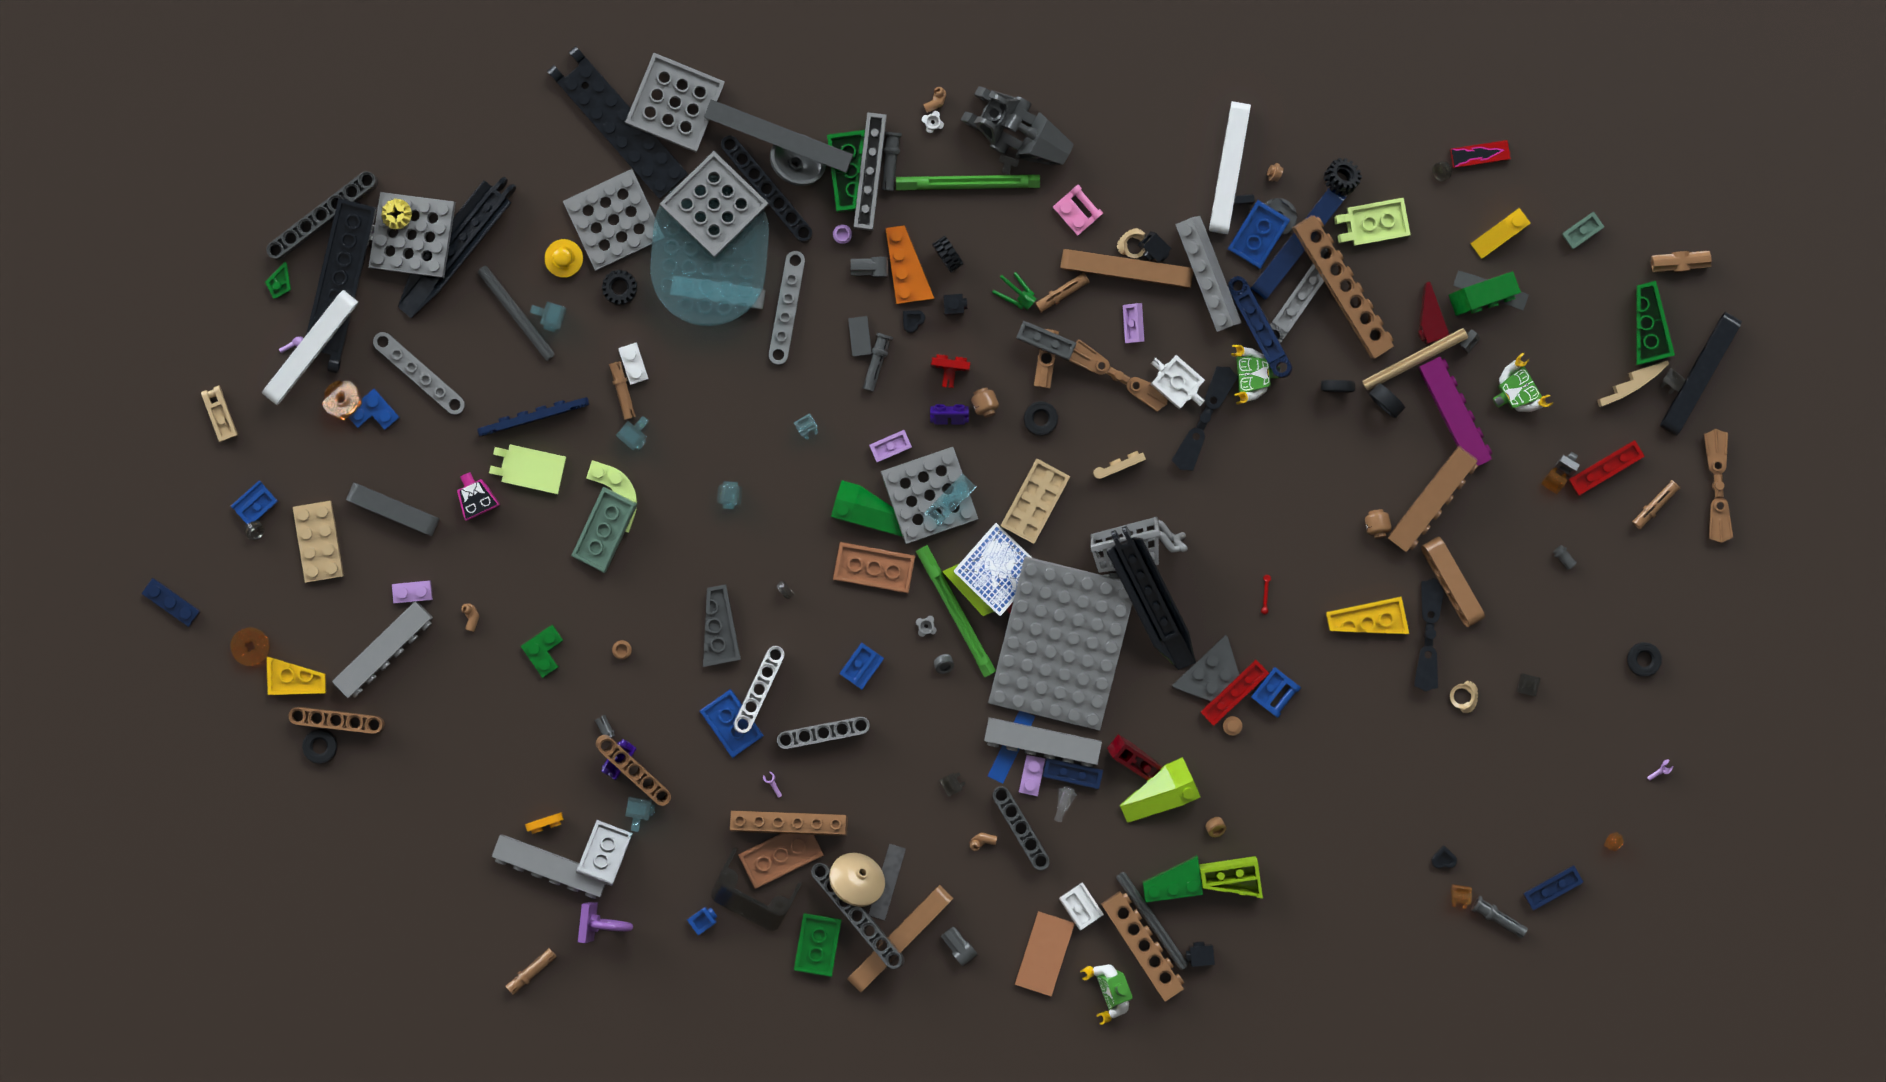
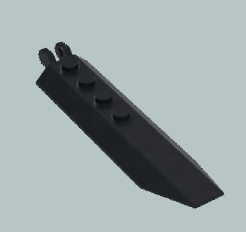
[398,177,516,318]
[1107,525,1196,670]

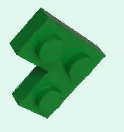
[521,624,563,678]

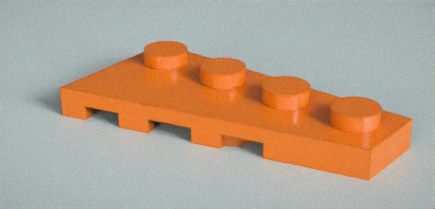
[886,225,934,304]

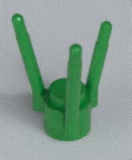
[992,272,1037,310]

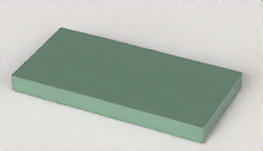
[571,487,638,573]

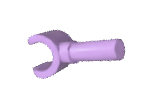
[279,336,304,353]
[1648,759,1674,781]
[763,772,782,798]

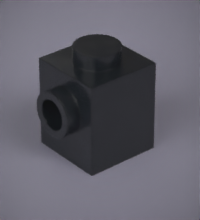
[1138,231,1172,263]
[943,294,968,316]
[1186,941,1215,967]

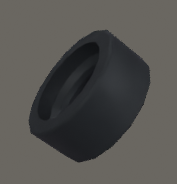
[1369,383,1405,418]

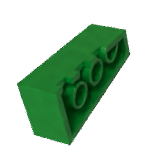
[827,130,865,213]
[1636,281,1675,365]

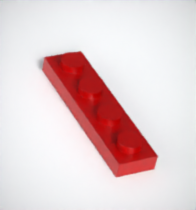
[1568,440,1645,496]
[1200,659,1269,726]

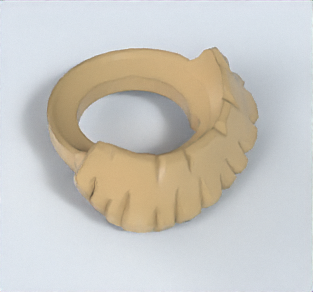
[1117,228,1145,258]
[1450,681,1478,713]

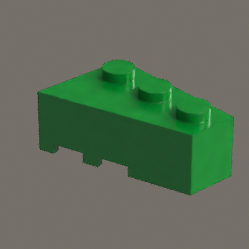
[1448,271,1521,316]
[1142,855,1203,902]

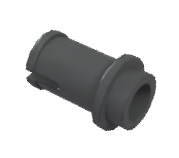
[1553,545,1577,570]
[594,715,615,738]

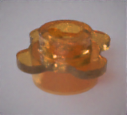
[1604,832,1624,851]

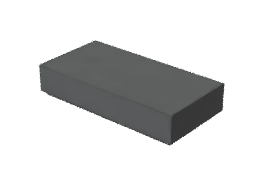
[848,316,872,357]

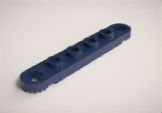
[1228,276,1292,378]
[477,397,590,437]

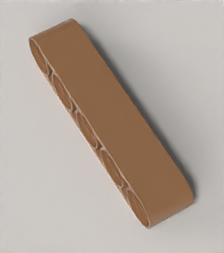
[1421,537,1485,627]
[289,707,385,734]
[596,735,671,806]

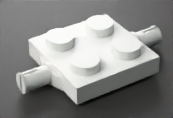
[1151,355,1205,409]

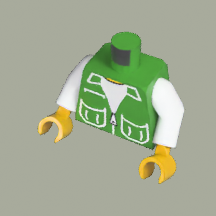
[1231,345,1281,405]
[1492,353,1553,412]
[1080,964,1133,1025]

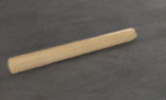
[1363,328,1468,390]

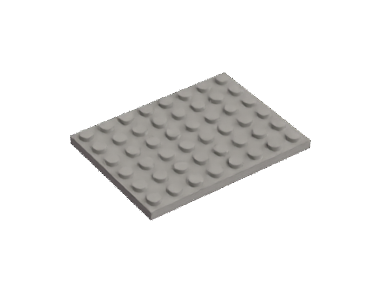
[988,556,1132,730]

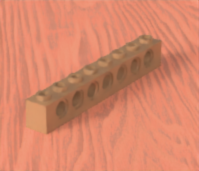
[1292,215,1394,359]

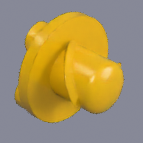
[545,239,583,278]

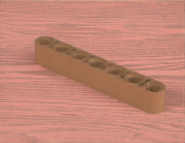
[1060,249,1193,288]
[847,885,953,993]

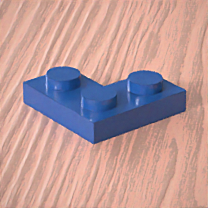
[345,388,400,430]

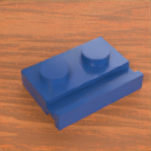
[231,480,279,527]
[839,642,884,690]

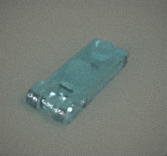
[925,473,976,526]

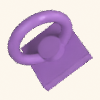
[578,902,633,943]

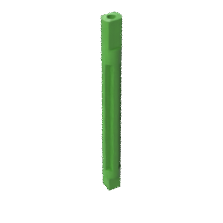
[896,175,1040,190]
[916,545,996,678]

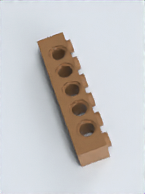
[730,811,848,836]
[1101,891,1184,1001]

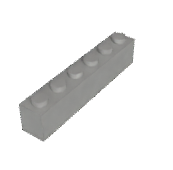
[854,112,887,231]
[1175,216,1242,332]
[332,601,433,698]
[984,717,1102,767]
[492,834,606,899]

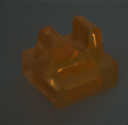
[1541,467,1567,494]
[1451,885,1472,909]

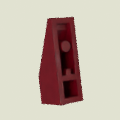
[1418,282,1449,344]
[1107,734,1162,780]

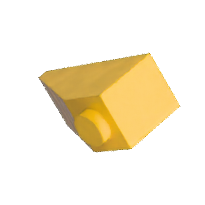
[1470,208,1531,259]

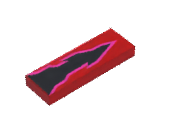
[1450,140,1511,168]

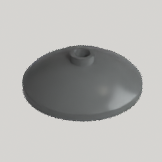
[770,134,826,186]

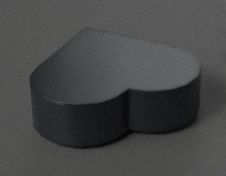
[903,310,925,333]
[1431,845,1457,868]

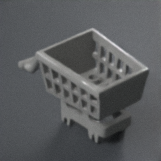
[1090,517,1188,579]

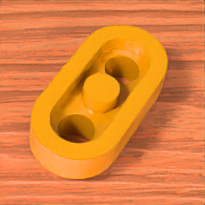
[525,812,564,834]

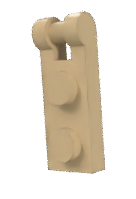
[201,385,238,442]
[1093,451,1146,479]

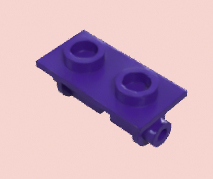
[930,404,969,425]
[601,739,637,780]

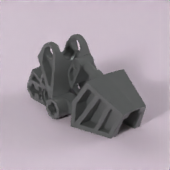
[961,86,1074,165]

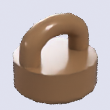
[1205,817,1226,837]

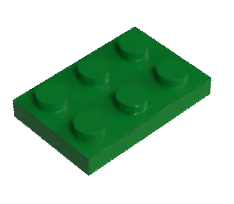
[794,913,842,977]

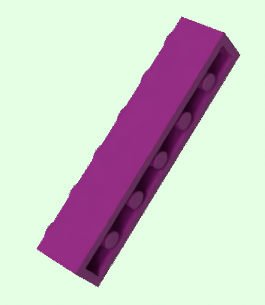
[1418,357,1492,466]

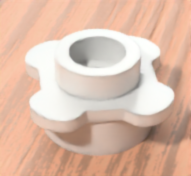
[922,111,944,133]

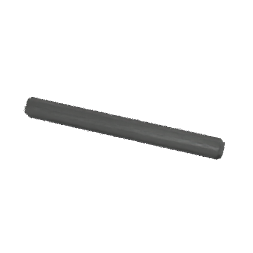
[478,266,555,361]
[1116,872,1188,970]

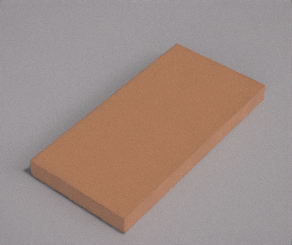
[833,542,915,593]
[738,834,824,889]
[1015,911,1075,996]

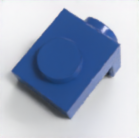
[687,906,718,935]

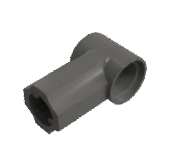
[851,257,888,277]
[941,926,978,966]

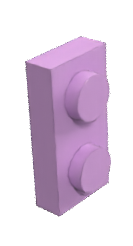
[1123,303,1145,343]
[869,430,912,462]
[392,581,433,603]
[1019,755,1045,796]

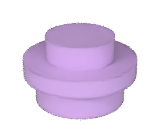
[833,225,852,244]

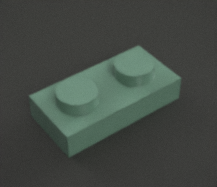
[1561,211,1604,250]

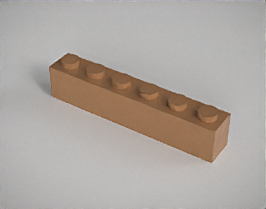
[1388,446,1478,552]

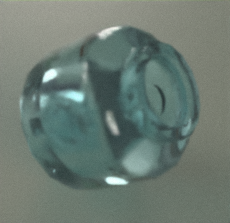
[717,481,743,509]

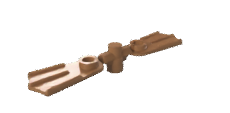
[1069,340,1168,412]
[1704,429,1733,543]

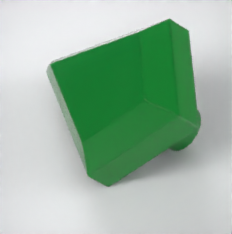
[265,262,291,299]

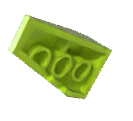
[1120,757,1200,823]

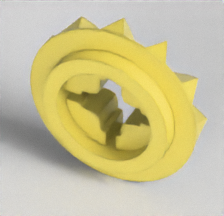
[381,198,412,229]

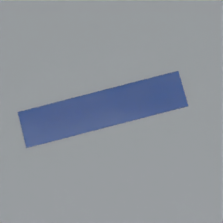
[988,711,1035,784]

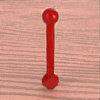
[1261,575,1271,615]

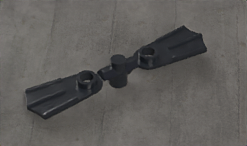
[1172,366,1238,471]
[1414,578,1444,692]

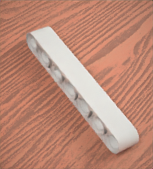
[1209,101,1251,235]
[262,290,359,405]

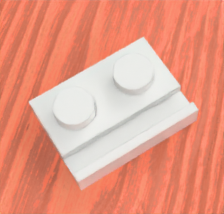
[1059,882,1104,930]

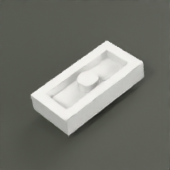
[618,342,649,385]

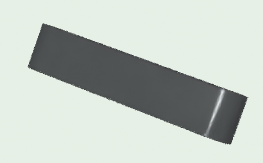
[346,482,440,536]
[993,786,1049,870]

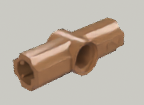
[1651,251,1712,272]
[1034,329,1059,388]

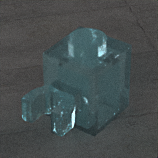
[530,302,567,332]
[616,416,649,451]
[625,796,655,832]

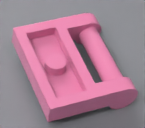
[1052,184,1103,236]

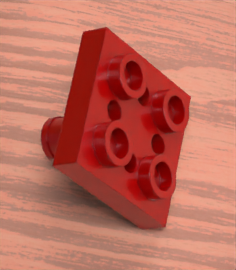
[931,354,970,388]

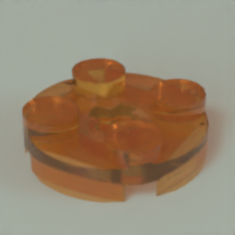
[322,380,362,420]
[230,627,270,666]

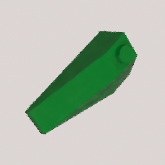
[831,480,903,537]

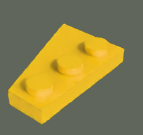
[267,657,326,695]

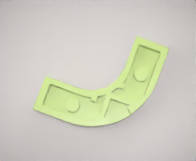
[586,460,637,533]

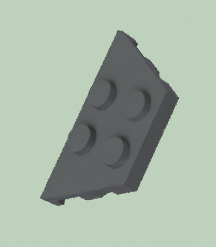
[1172,635,1239,701]

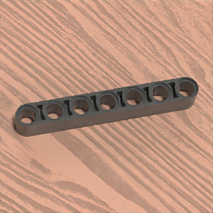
[266,171,378,260]
[811,863,905,969]

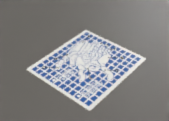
[954,523,1032,616]

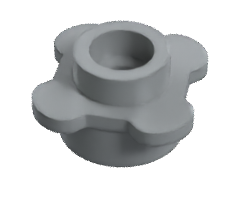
[916,616,937,637]

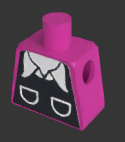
[457,472,500,521]

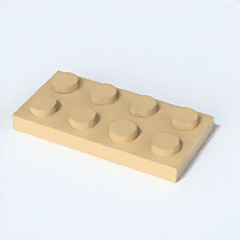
[1001,458,1070,544]
[293,501,344,583]

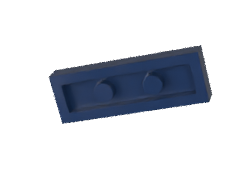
[141,578,200,627]
[1043,758,1103,789]
[1523,865,1584,910]

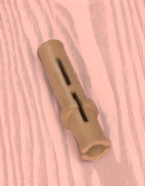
[1035,272,1090,313]
[609,361,636,420]
[1632,480,1680,530]
[506,948,557,995]

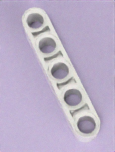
[734,646,784,733]

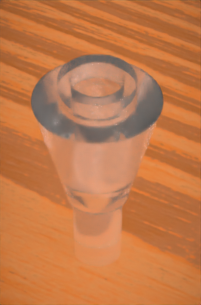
[1054,786,1077,822]

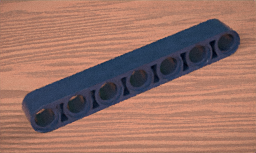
[1251,186,1347,300]

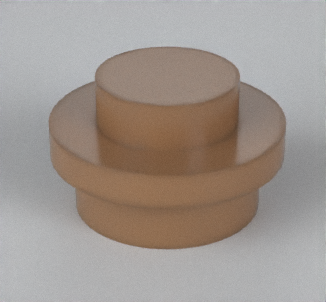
[1267,163,1283,182]
[612,640,632,659]
[1223,716,1242,736]

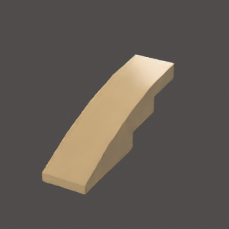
[1597,360,1669,407]

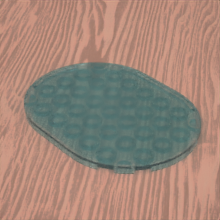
[650,175,769,326]

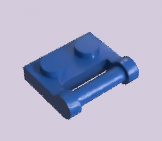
[1251,667,1301,718]

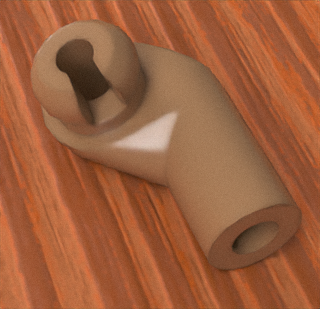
[923,87,946,113]
[461,603,479,632]
[969,833,997,851]

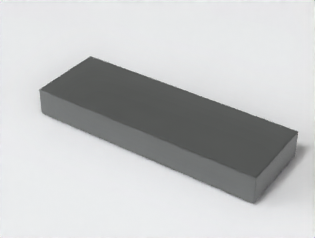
[1016,321,1077,361]

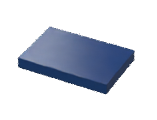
[1228,200,1290,269]
[700,689,764,758]

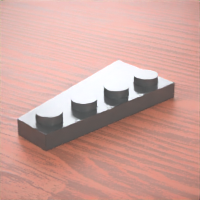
[703,584,741,667]

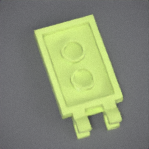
[1333,198,1411,246]
[489,445,566,494]

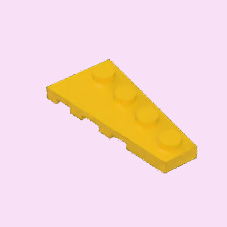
[1326,597,1409,634]

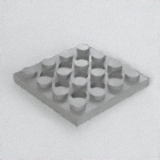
[625,53,725,153]
[660,151,768,258]
[563,169,665,271]
[369,192,456,278]
[881,447,978,544]

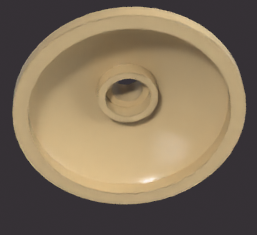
[829,853,885,907]

